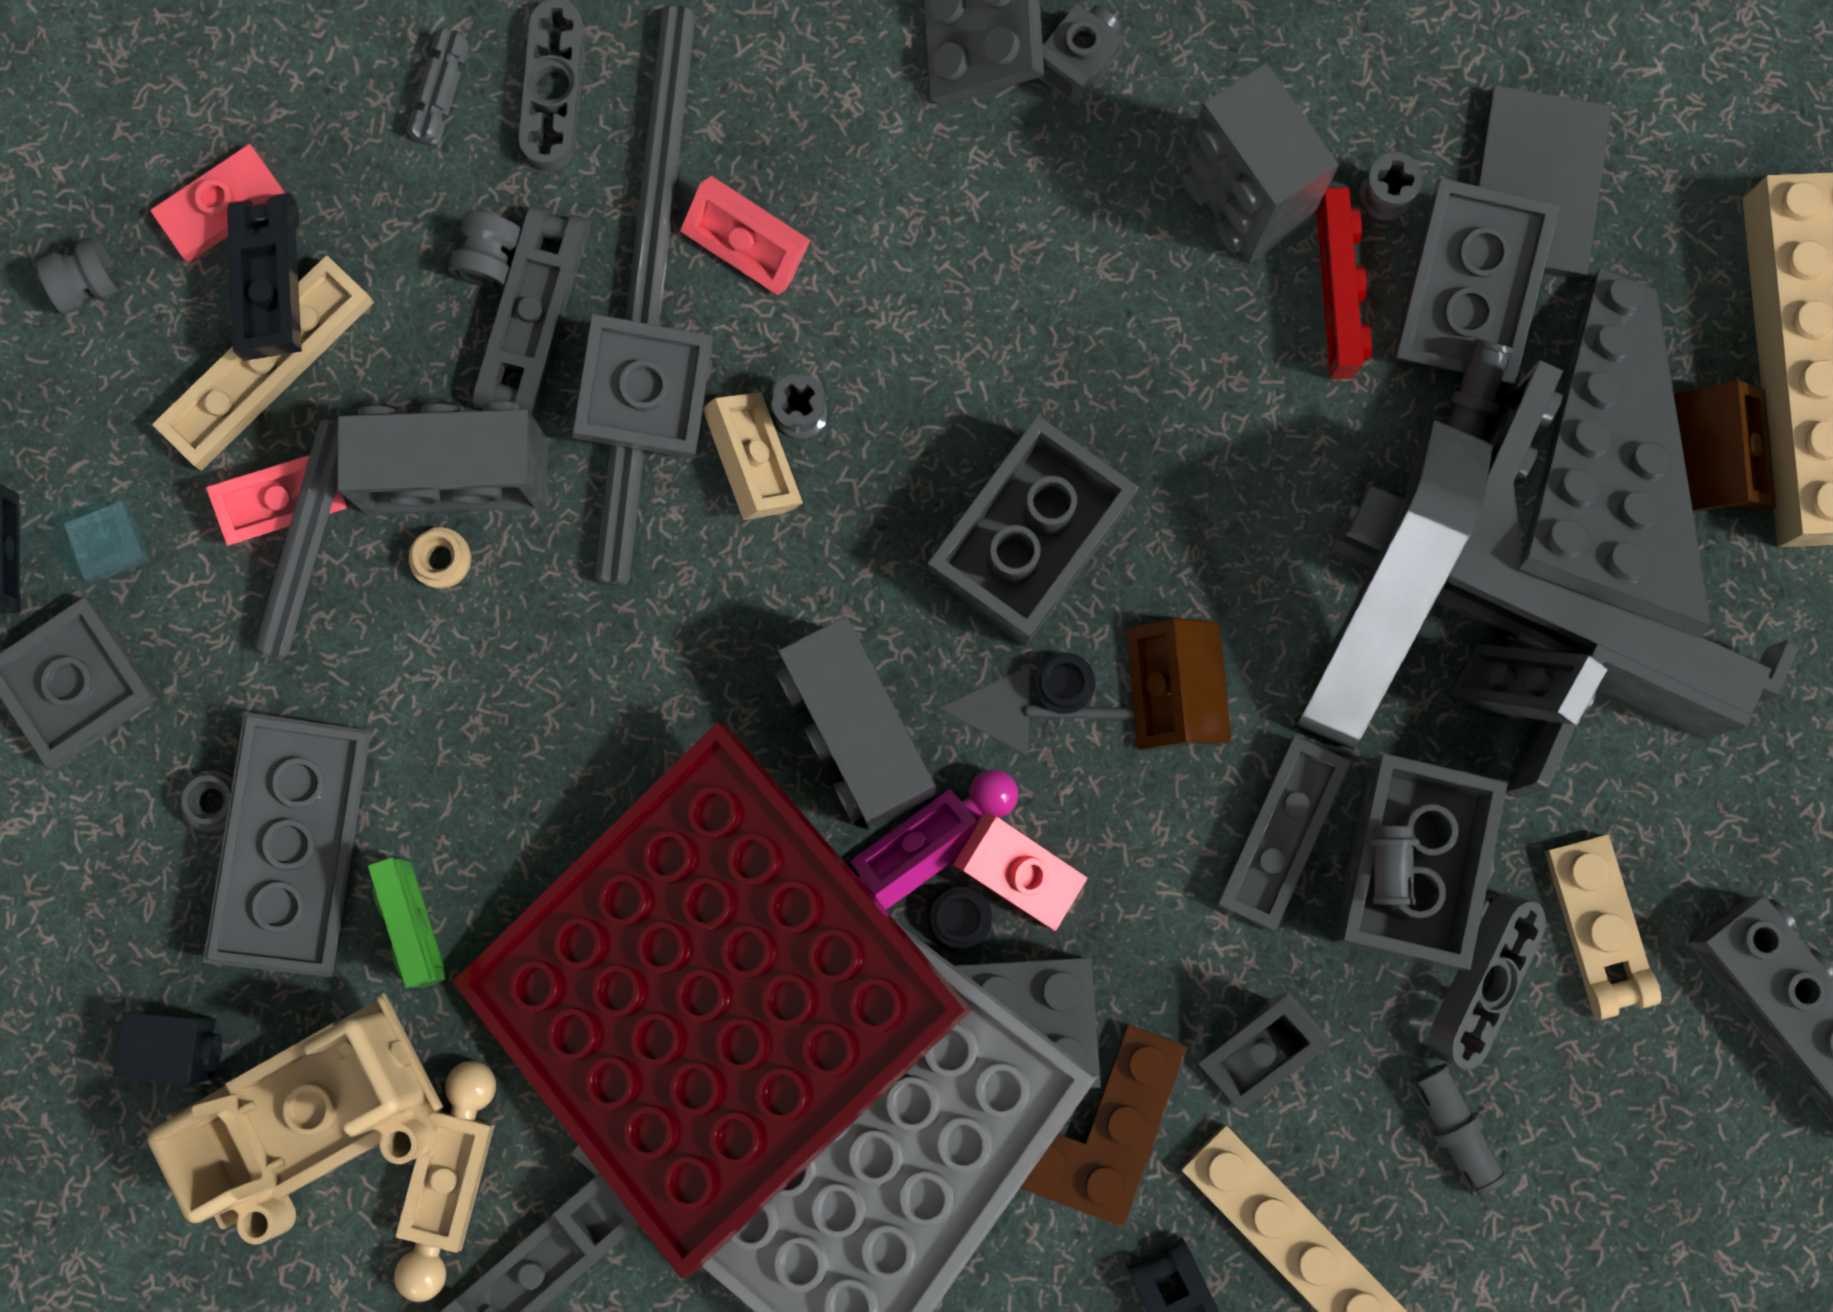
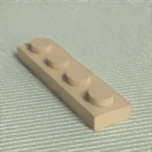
[152,255,374,471]
[1180,1124,1407,1312]

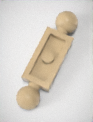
[394,1061,496,1302]

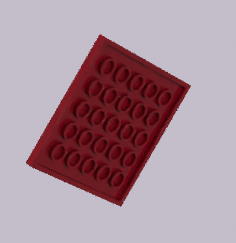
[453,722,972,1279]

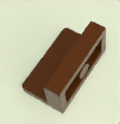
[1674,380,1776,513]
[1126,619,1231,750]

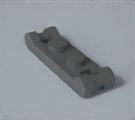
[473,204,592,420]

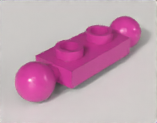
[850,769,1018,910]

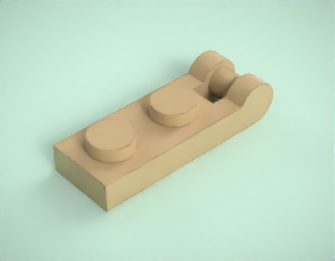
[1544,834,1662,1021]

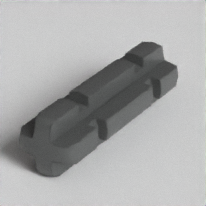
[407,28,469,145]

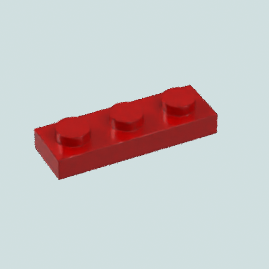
[1316,187,1372,380]

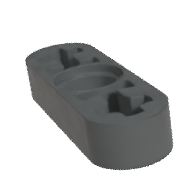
[519,0,586,172]
[1429,893,1546,1070]

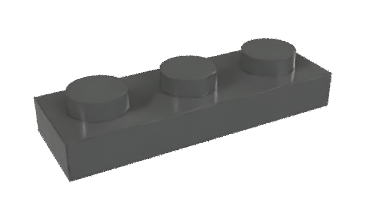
[1449,644,1607,725]
[1215,735,1352,932]

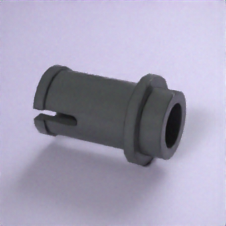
[1368,826,1420,905]

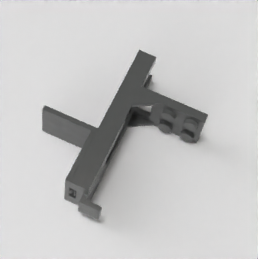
[1329,360,1799,798]

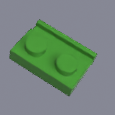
[368,857,448,988]

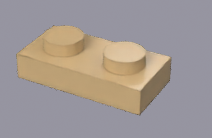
[703,392,803,520]

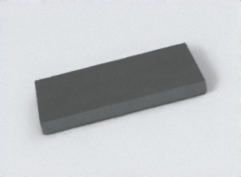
[203,712,371,977]

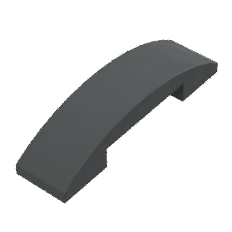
[441,1173,639,1312]

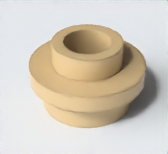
[409,527,471,589]

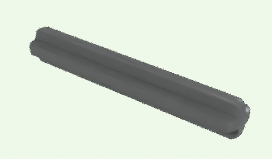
[255,419,338,658]

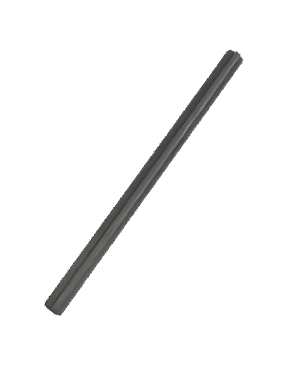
[595,6,695,586]

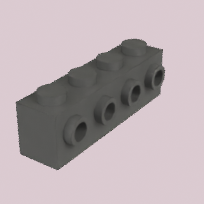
[1688,895,1833,1123]

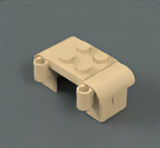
[148,993,443,1244]

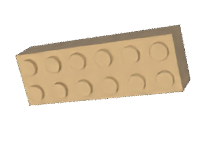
[1743,173,1833,547]

